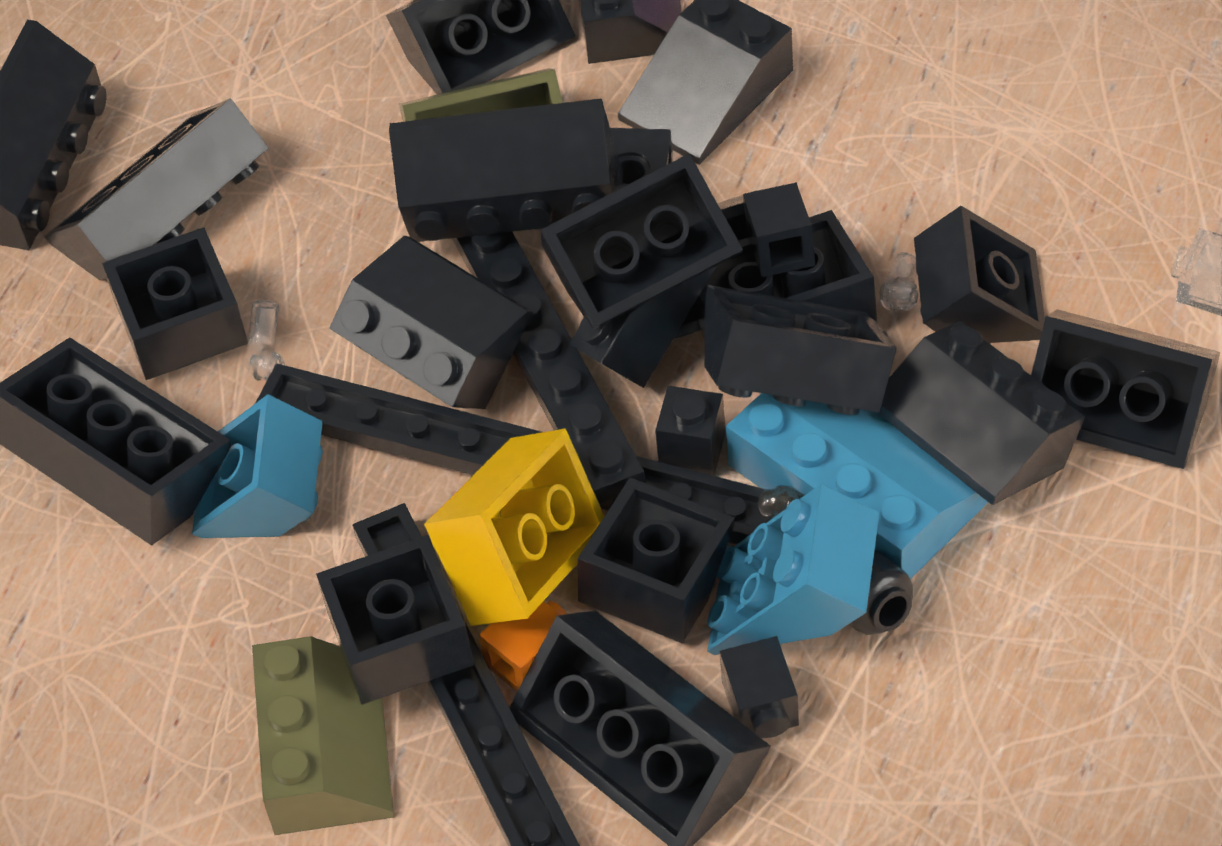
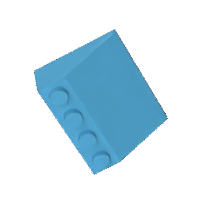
[726,393,988,579]

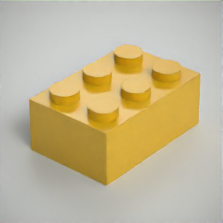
[424,428,605,626]

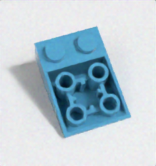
[707,484,879,655]

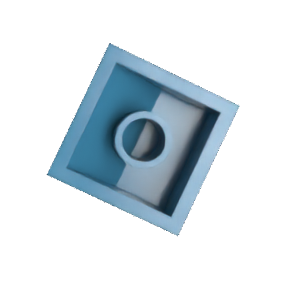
[192,394,323,538]

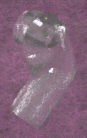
[879,252,919,311]
[245,300,285,381]

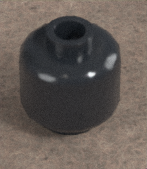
[849,550,913,635]

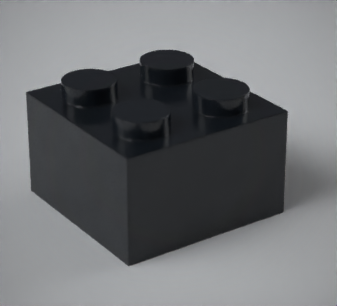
[102,227,248,380]
[316,535,474,705]

